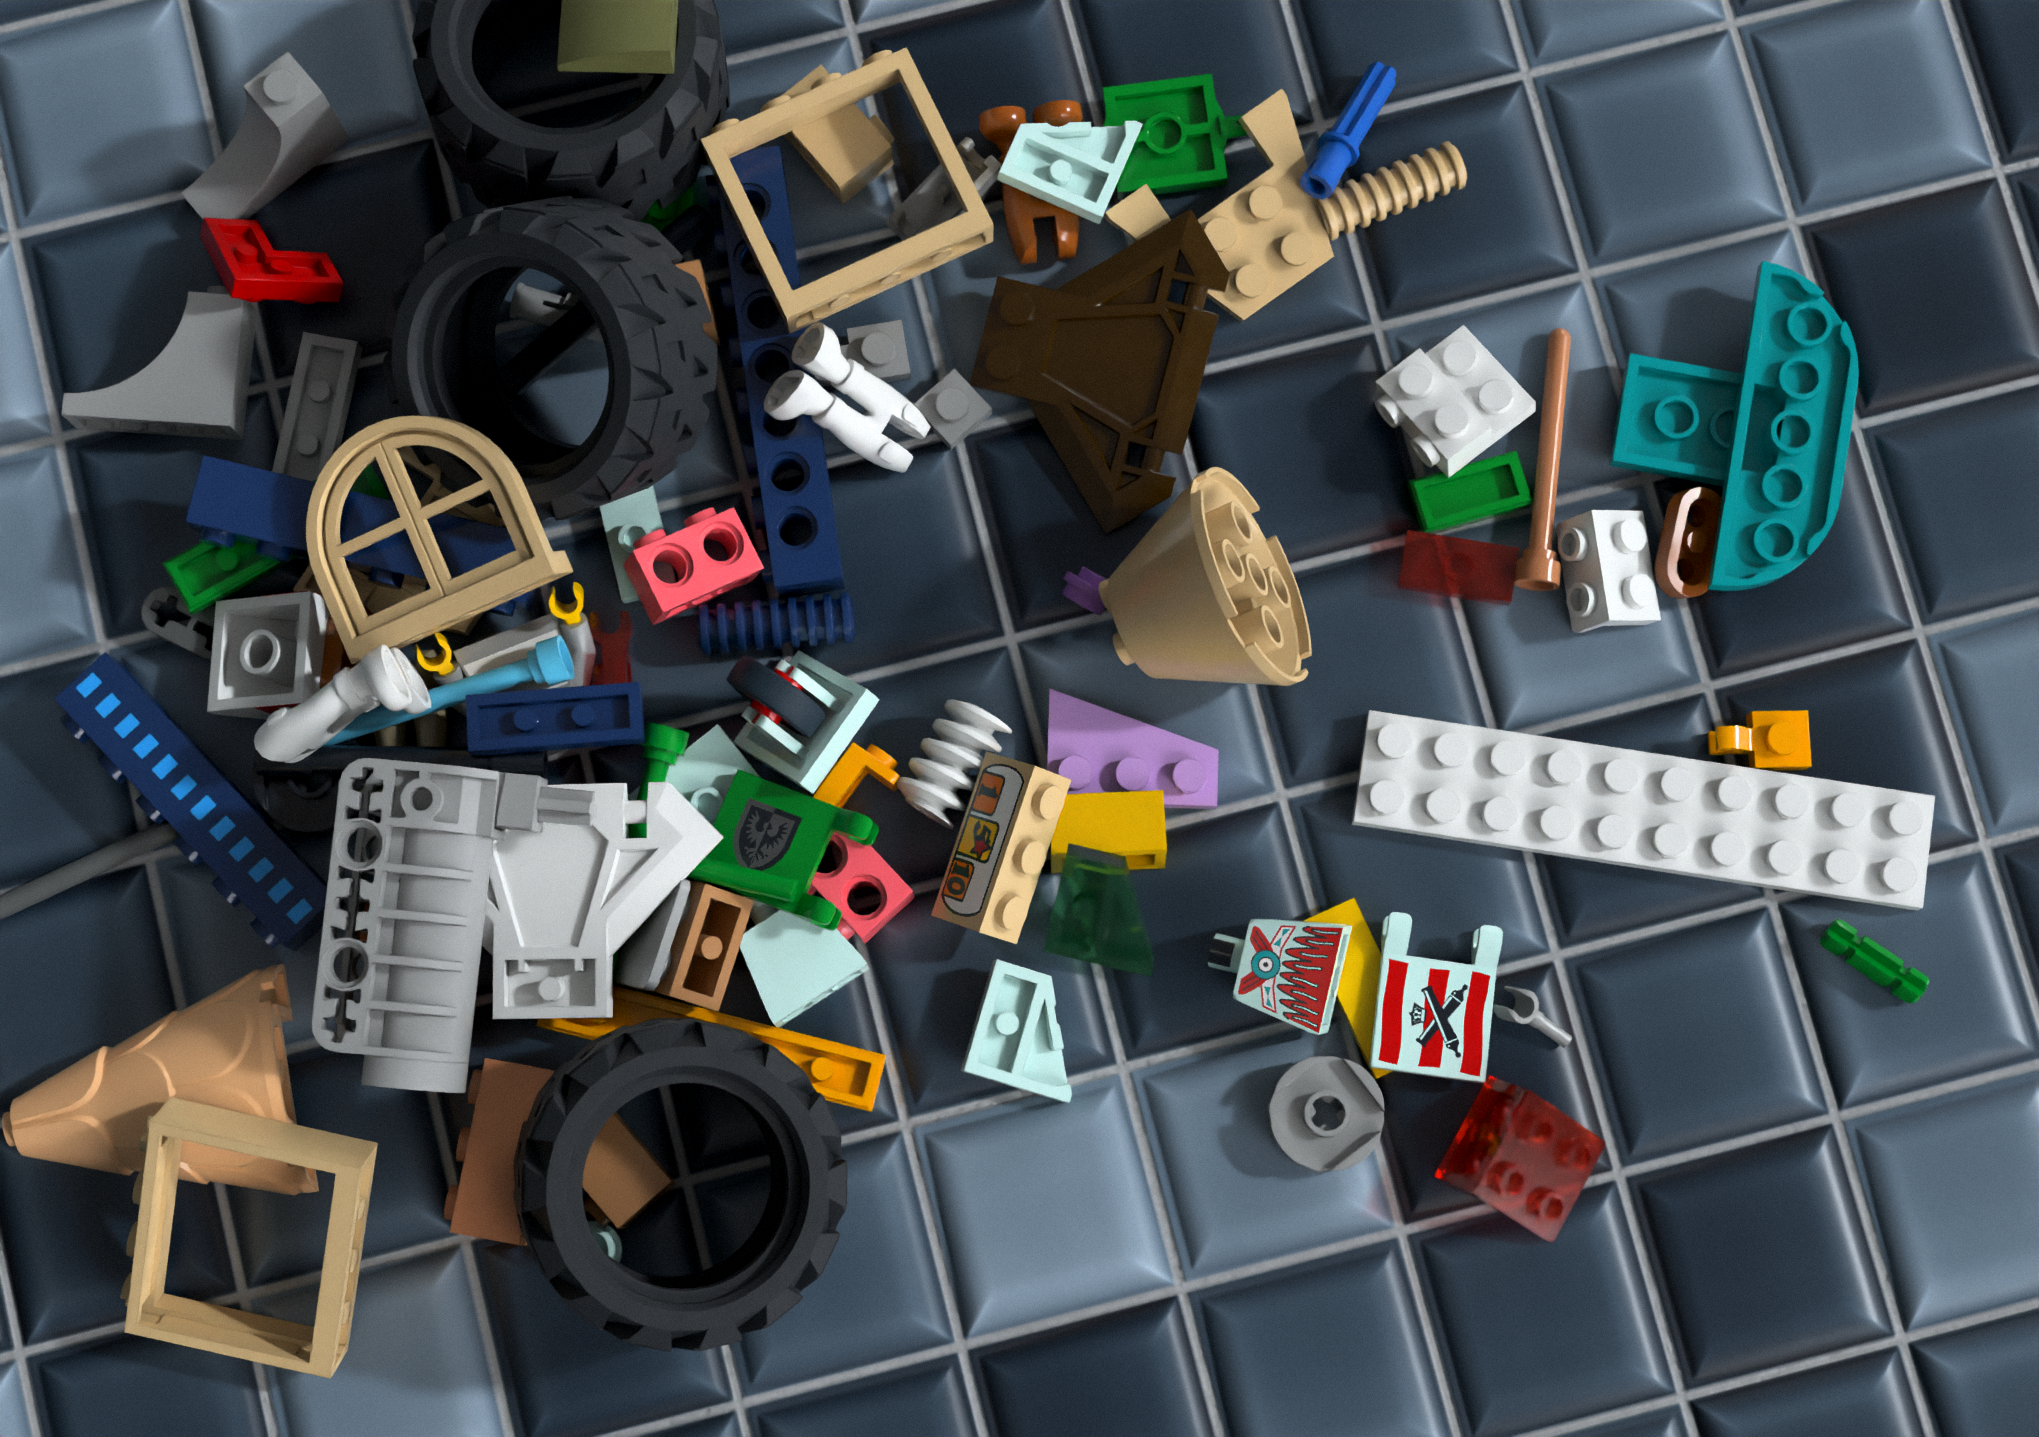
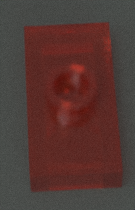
[1397,530,1519,606]

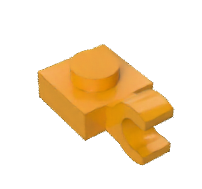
[1708,710,1812,771]

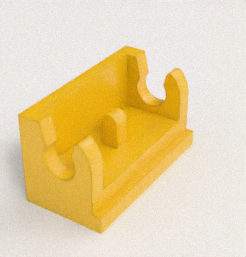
[1050,790,1167,873]

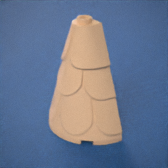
[2,964,319,1196]

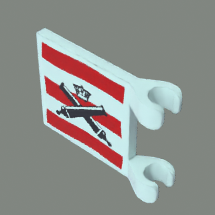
[1369,912,1503,1084]

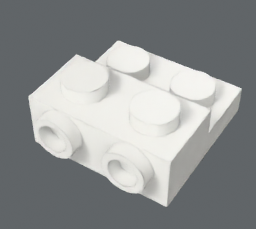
[1375,325,1536,478]

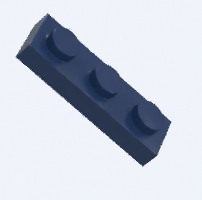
[466,682,645,756]

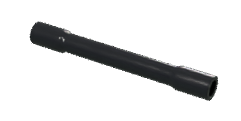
[255,745,548,779]

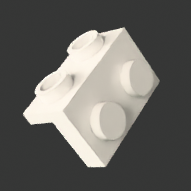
[1556,510,1661,633]

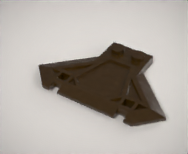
[970,209,1230,535]

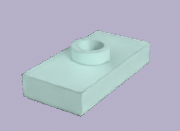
[599,485,676,604]

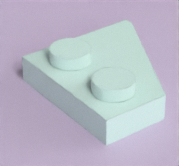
[997,121,1143,224]
[961,959,1072,1103]

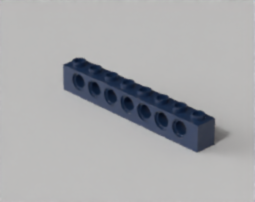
[706,145,845,599]

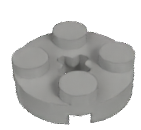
[1267,1056,1385,1172]

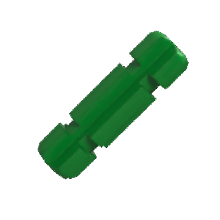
[1820,919,1929,1004]

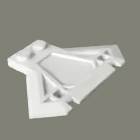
[482,782,724,1019]

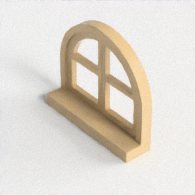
[306,415,573,664]

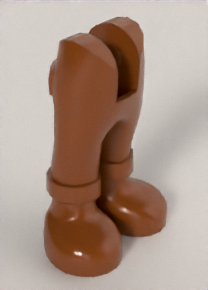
[979,100,1083,265]

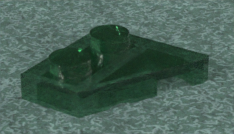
[1043,843,1155,977]

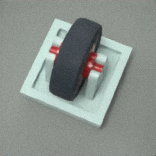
[726,650,879,794]

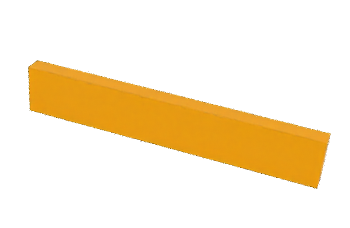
[536,986,887,1112]

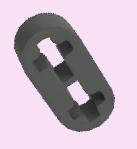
[141,586,215,663]

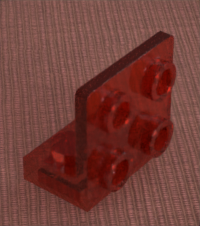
[1434,1076,1605,1242]

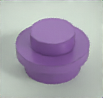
[1061,567,1106,616]

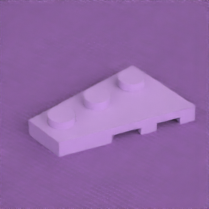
[1047,688,1219,809]

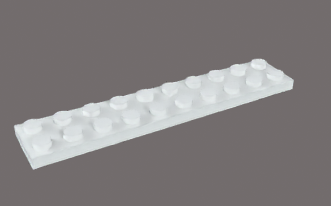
[1352,710,1935,911]

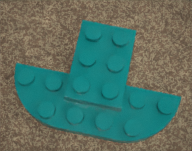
[1609,260,1859,591]

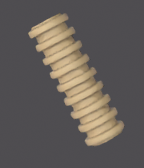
[1315,141,1467,241]

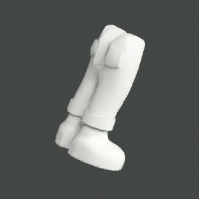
[764,322,931,473]
[254,644,432,763]

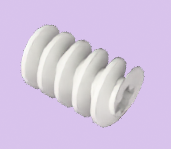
[896,699,1012,829]

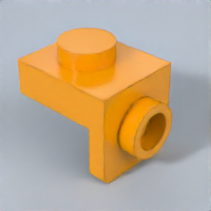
[813,742,900,808]

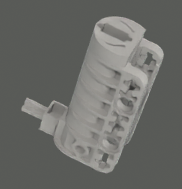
[312,758,596,1093]

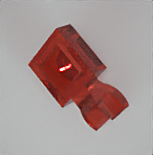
[588,611,633,685]

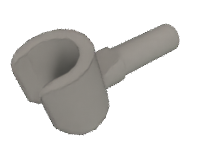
[1493,986,1572,1048]

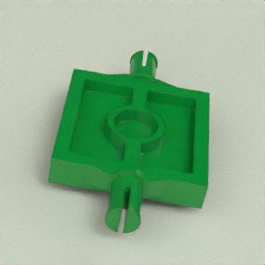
[1102,74,1248,200]

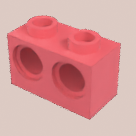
[623,507,764,625]
[807,832,915,944]

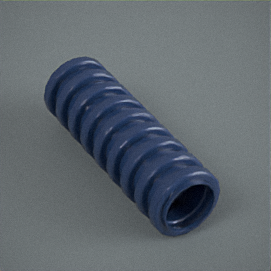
[696,592,856,656]

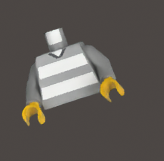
[414,582,596,756]

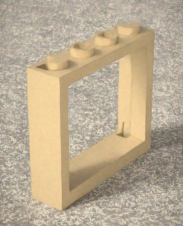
[701,47,994,334]
[120,1097,378,1379]

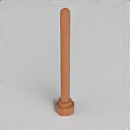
[1514,328,1571,591]

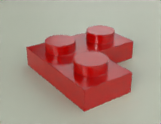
[200,217,344,304]

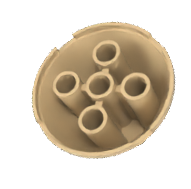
[1099,467,1312,686]

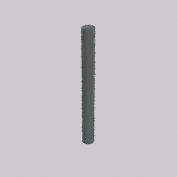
[0,820,180,920]

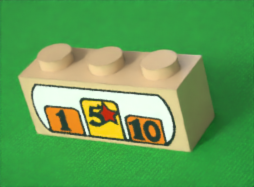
[931,751,1071,944]

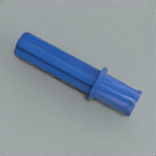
[1299,61,1397,200]

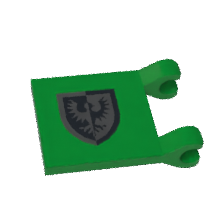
[705,769,879,931]

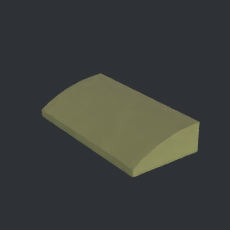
[557,0,678,74]

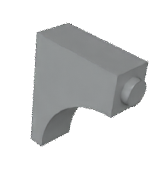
[181,51,350,220]
[61,286,257,440]

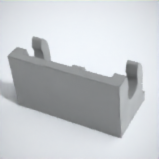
[885,137,1002,241]

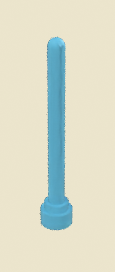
[324,635,575,745]

